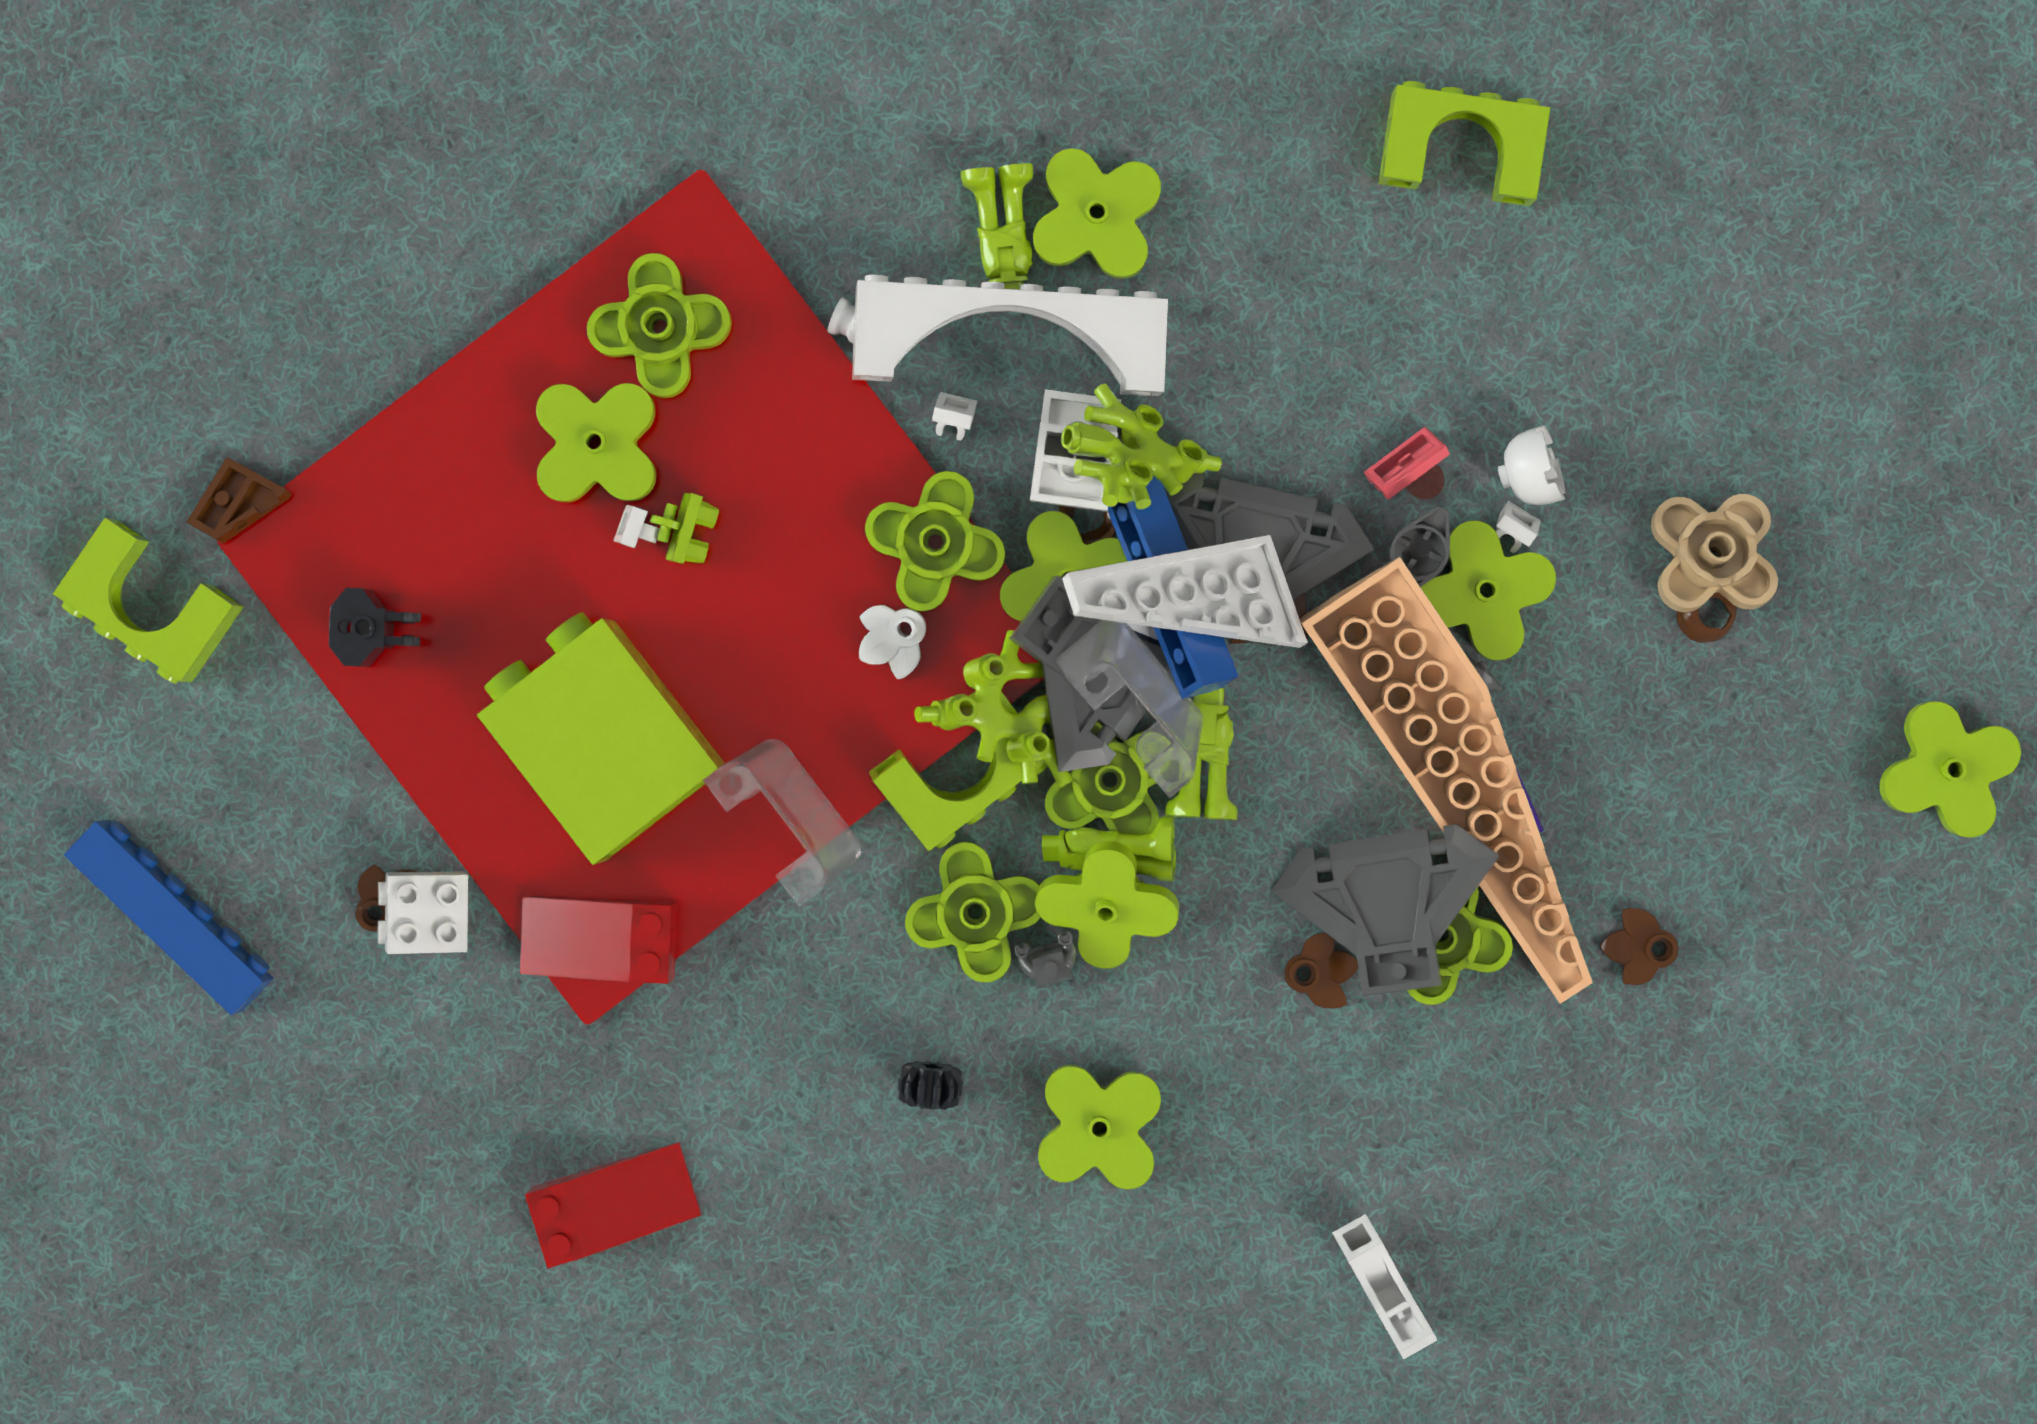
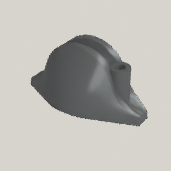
[1390,505,1450,587]

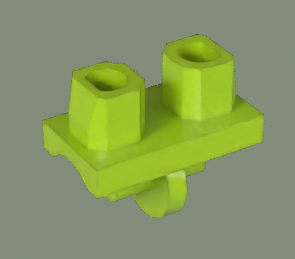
[650,493,719,564]

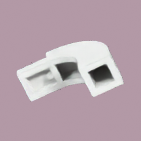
[1332,1214,1437,1359]

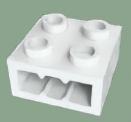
[378,871,468,954]

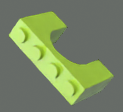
[1378,81,1551,207]
[53,517,244,684]
[869,691,1047,851]

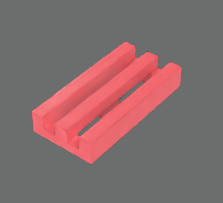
[1364,427,1450,500]

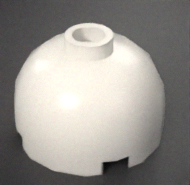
[1498,425,1565,505]

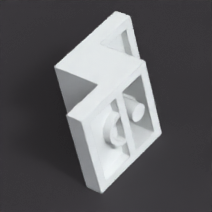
[1030,389,1121,512]

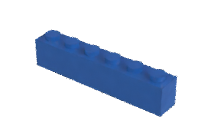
[1108,476,1239,699]
[64,820,274,1016]

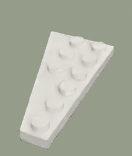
[1062,535,1308,648]

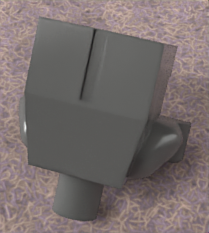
[1014,930,1076,989]

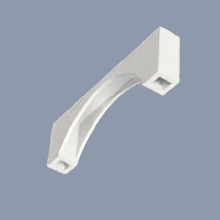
[852,275,1168,396]

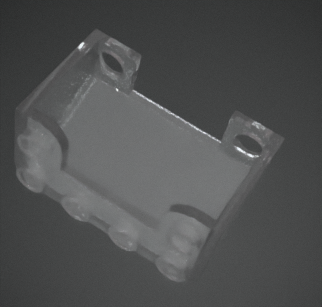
[1055,620,1204,798]
[703,739,861,907]

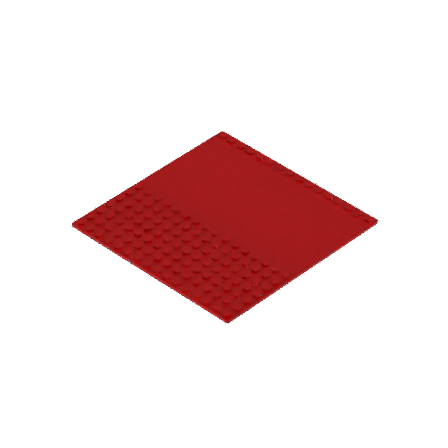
[217,170,1044,1024]

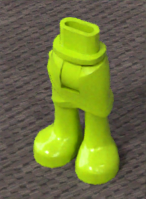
[960,163,1033,290]
[1165,688,1238,820]
[1042,816,1176,881]

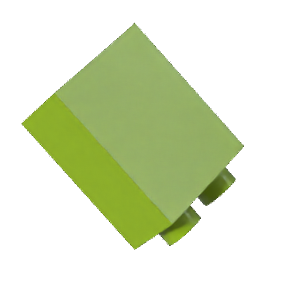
[477,612,728,865]

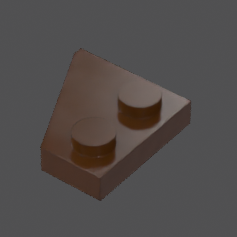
[186,457,292,544]

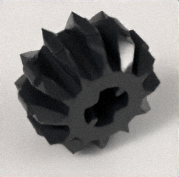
[897,1061,963,1110]

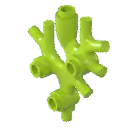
[1061,383,1222,509]
[914,630,1073,787]

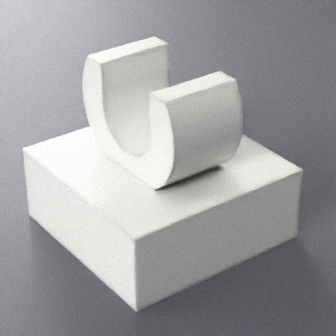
[932,392,977,441]
[1495,501,1541,553]
[613,505,660,548]

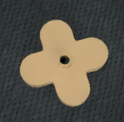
[1651,494,1778,612]

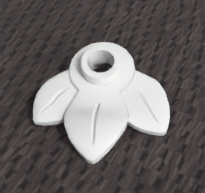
[859,605,926,679]

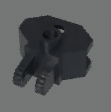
[329,588,421,667]

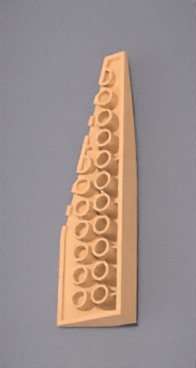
[1300,557,1593,1004]

